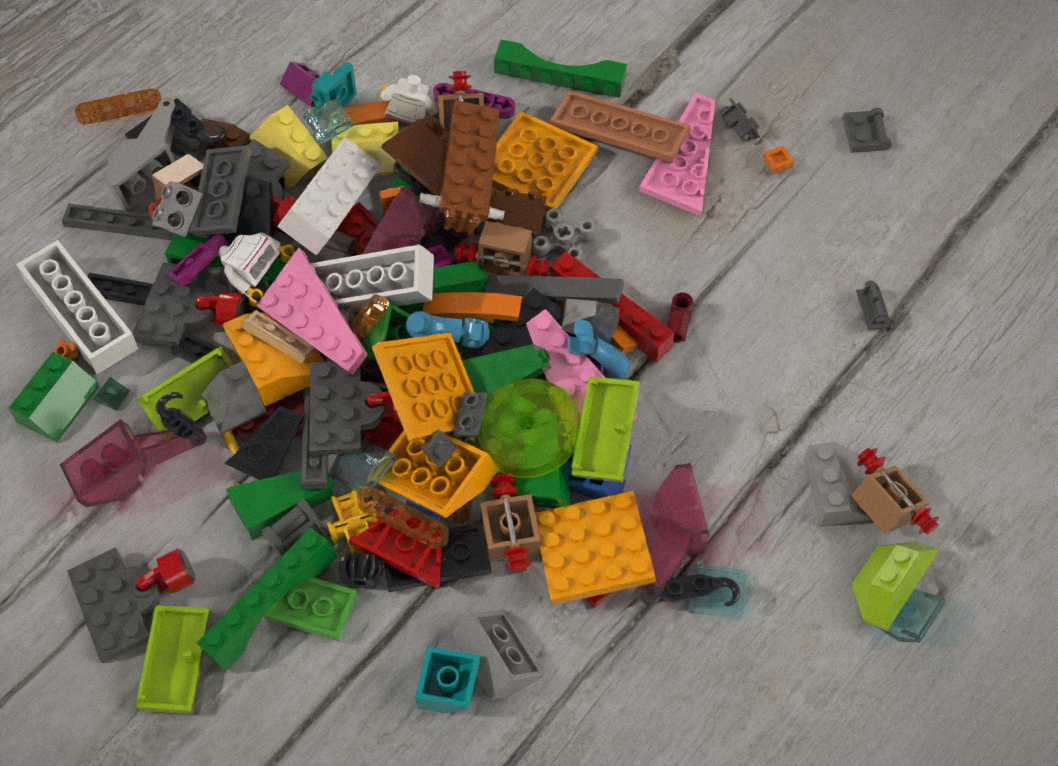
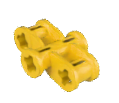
[326,488,381,555]

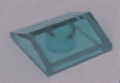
[329,437,398,496]
[689,563,746,620]
[877,589,946,643]

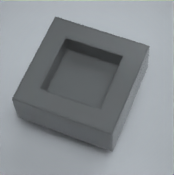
[420,429,457,467]

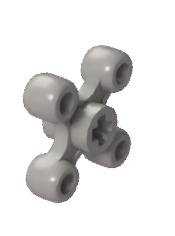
[532,209,596,263]

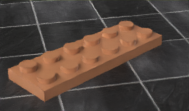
[550,90,690,163]

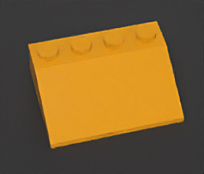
[223,312,325,407]
[368,431,499,518]

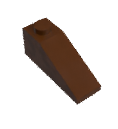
[200,118,251,149]

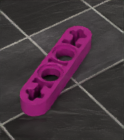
[433,83,515,119]

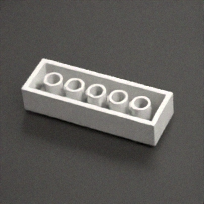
[277,137,381,255]
[16,240,138,374]
[311,245,434,313]

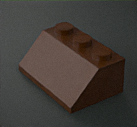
[487,186,547,235]

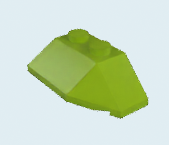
[851,541,938,631]

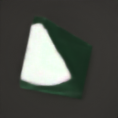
[93,377,130,411]

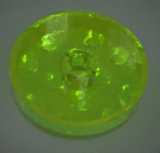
[477,378,580,478]

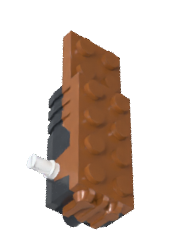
[419,100,504,237]

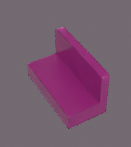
[280,61,320,106]

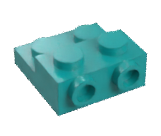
[310,61,357,120]

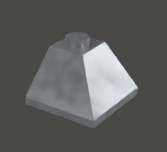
[562,299,620,343]
[201,361,267,435]

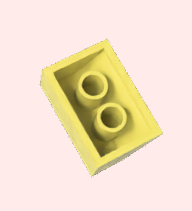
[249,105,328,191]
[331,122,399,176]

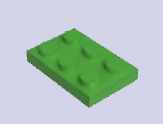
[264,577,358,642]

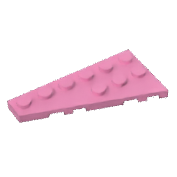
[639,93,716,216]
[256,248,368,375]
[526,309,637,451]

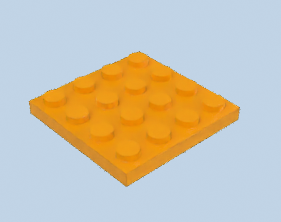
[492,111,598,211]
[372,333,487,442]
[535,491,656,605]

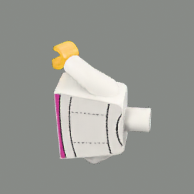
[378,75,439,124]
[219,233,295,307]

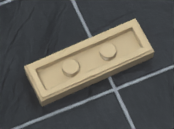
[241,310,316,364]

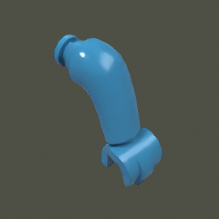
[406,311,490,348]
[567,320,630,380]

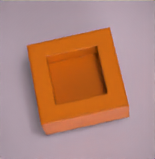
[763,146,794,174]
[379,186,406,213]

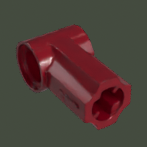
[667,292,693,343]

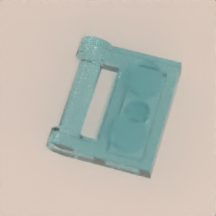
[303,98,354,144]

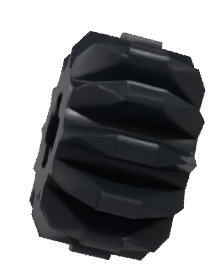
[338,553,384,588]

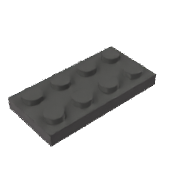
[190,145,252,236]

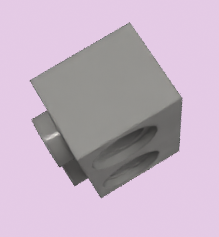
[152,181,203,237]

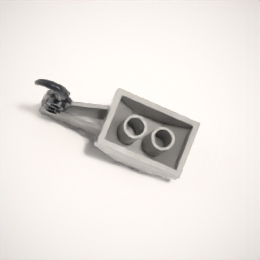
[105,98,226,211]

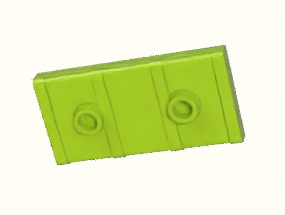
[137,346,233,441]
[571,377,641,483]
[137,605,211,714]

